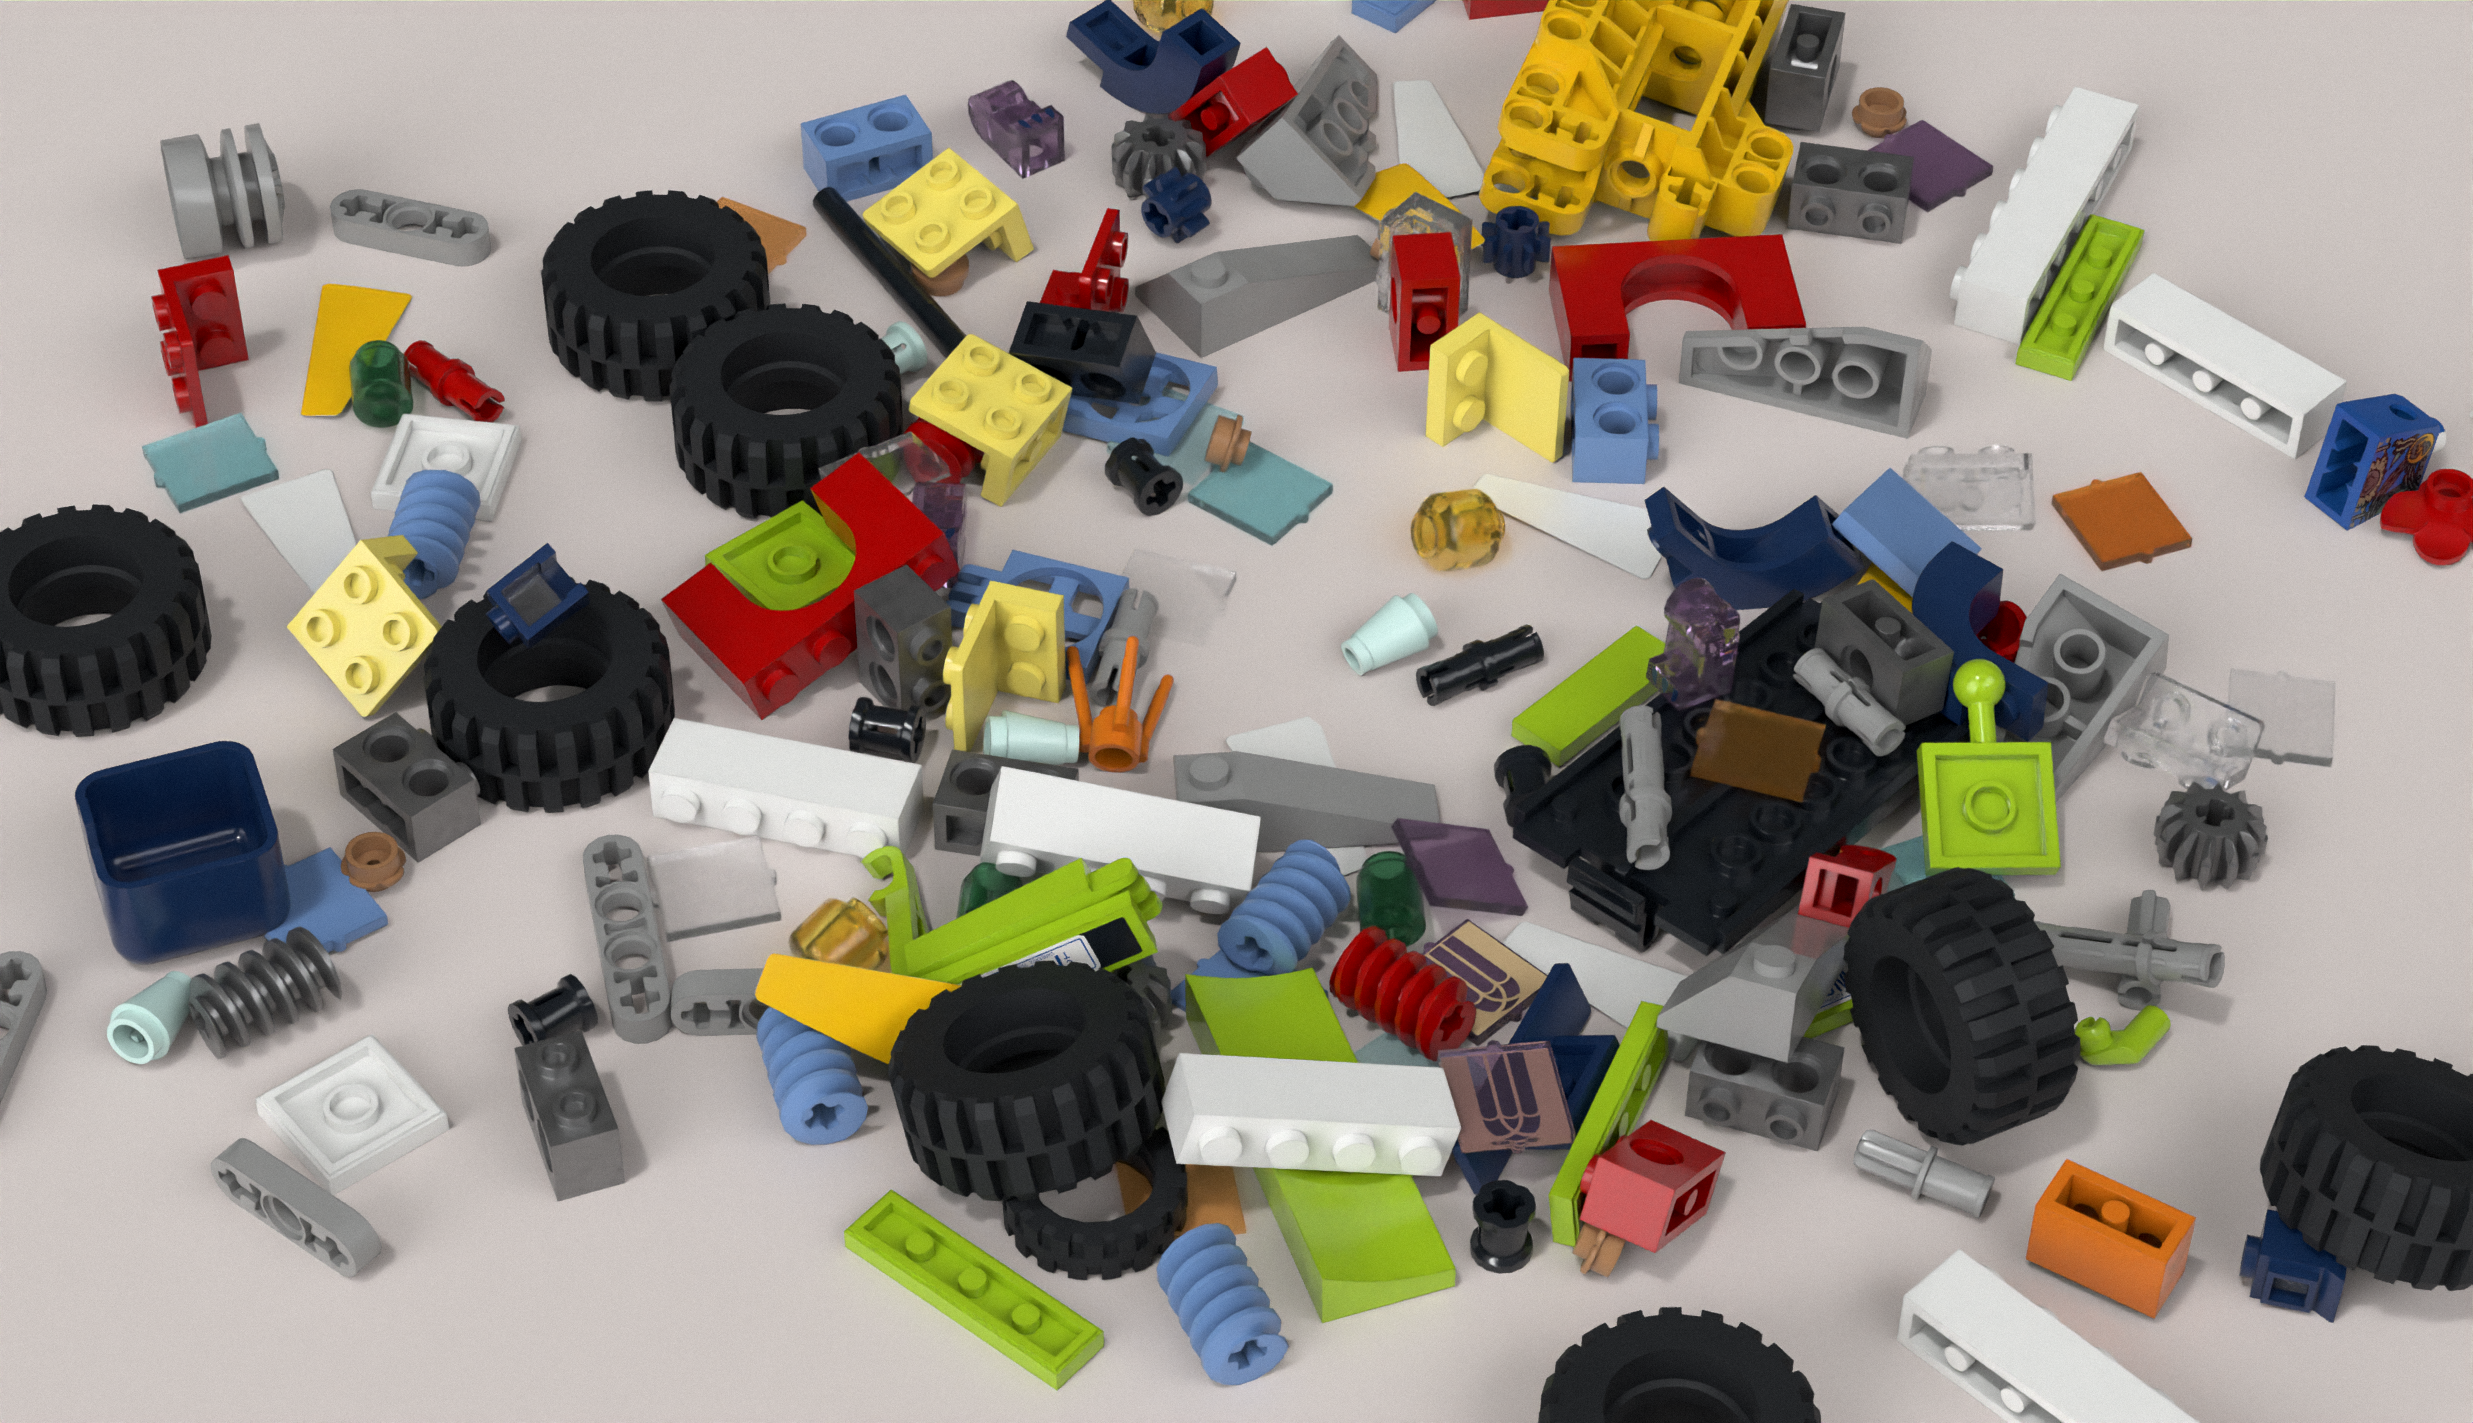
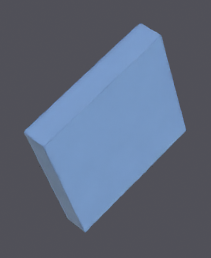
[1832,468,1982,598]

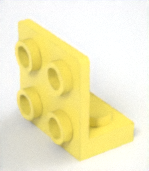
[862,148,1034,278]
[1425,312,1569,463]
[909,334,1073,507]
[287,535,442,717]
[943,580,1066,752]

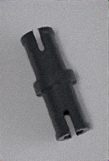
[1416,624,1544,706]

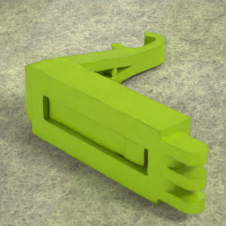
[861,846,1163,978]

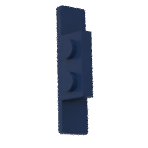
[1452,963,1620,1195]

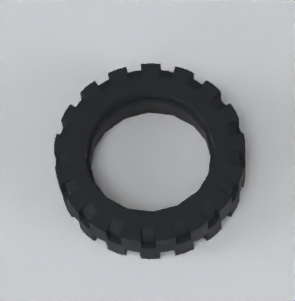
[1002,1126,1188,1280]

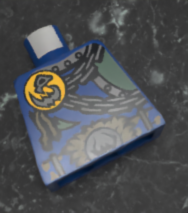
[2304,394,2446,530]

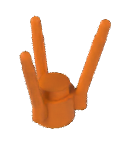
[1066,636,1174,772]

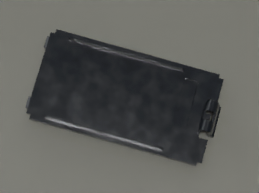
[1512,589,1970,956]

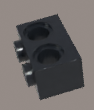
[1009,301,1156,404]

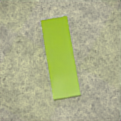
[1511,625,1684,767]

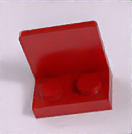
[1040,208,1129,313]
[151,255,249,432]

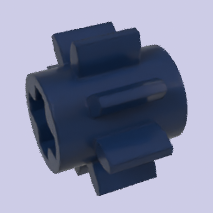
[1141,167,1212,243]
[1481,206,1551,278]

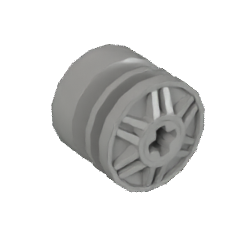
[160,123,285,259]

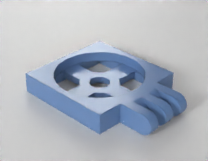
[1062,352,1218,457]
[945,550,1130,684]

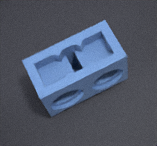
[801,95,933,202]
[1570,358,1659,484]

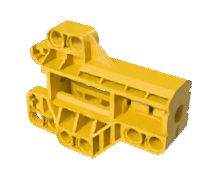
[1479,0,1794,241]

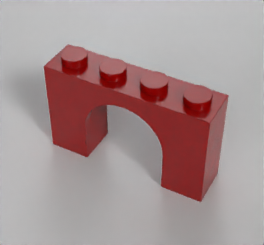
[1549,234,1806,382]
[661,452,960,720]

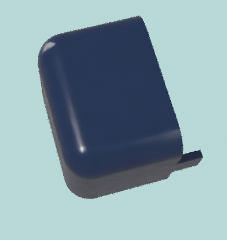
[75,741,291,965]

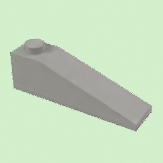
[1236,35,1377,207]
[1135,235,1391,358]
[1679,327,1932,439]
[1996,574,2169,802]
[1173,751,1441,852]
[1657,904,1850,1063]

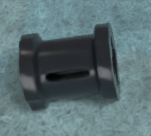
[1105,437,1183,516]
[848,697,926,763]
[1494,745,1552,828]
[508,974,598,1046]
[1470,1180,1536,1274]

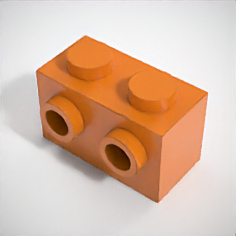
[2026,1159,2196,1319]

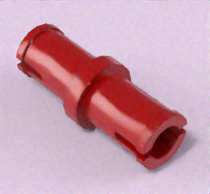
[402,340,505,423]

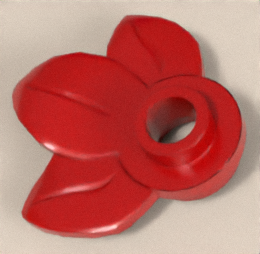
[2380,469,2473,566]

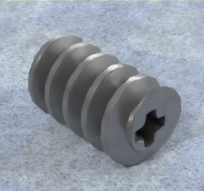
[188,926,342,1059]

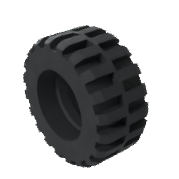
[541,190,770,401]
[669,303,904,519]
[0,504,212,737]
[423,577,675,813]
[1843,867,2080,1146]
[888,960,1166,1202]
[2260,1045,2473,1291]
[1538,1307,1821,1423]

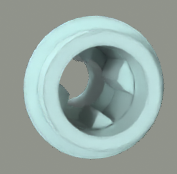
[1341,593,1438,675]
[983,710,1079,765]
[107,971,191,1064]

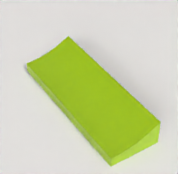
[1185,967,1456,1323]

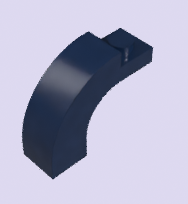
[1066,0,1241,114]
[1644,487,1865,610]
[1911,541,2049,742]

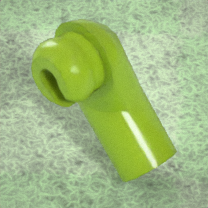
[2074,1005,2171,1065]

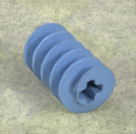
[387,470,481,599]
[1217,839,1351,976]
[756,1007,868,1145]
[1157,1223,1289,1385]

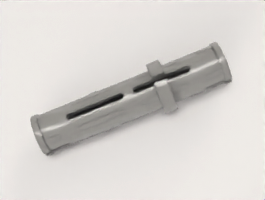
[1619,705,1672,870]
[2034,921,2225,988]

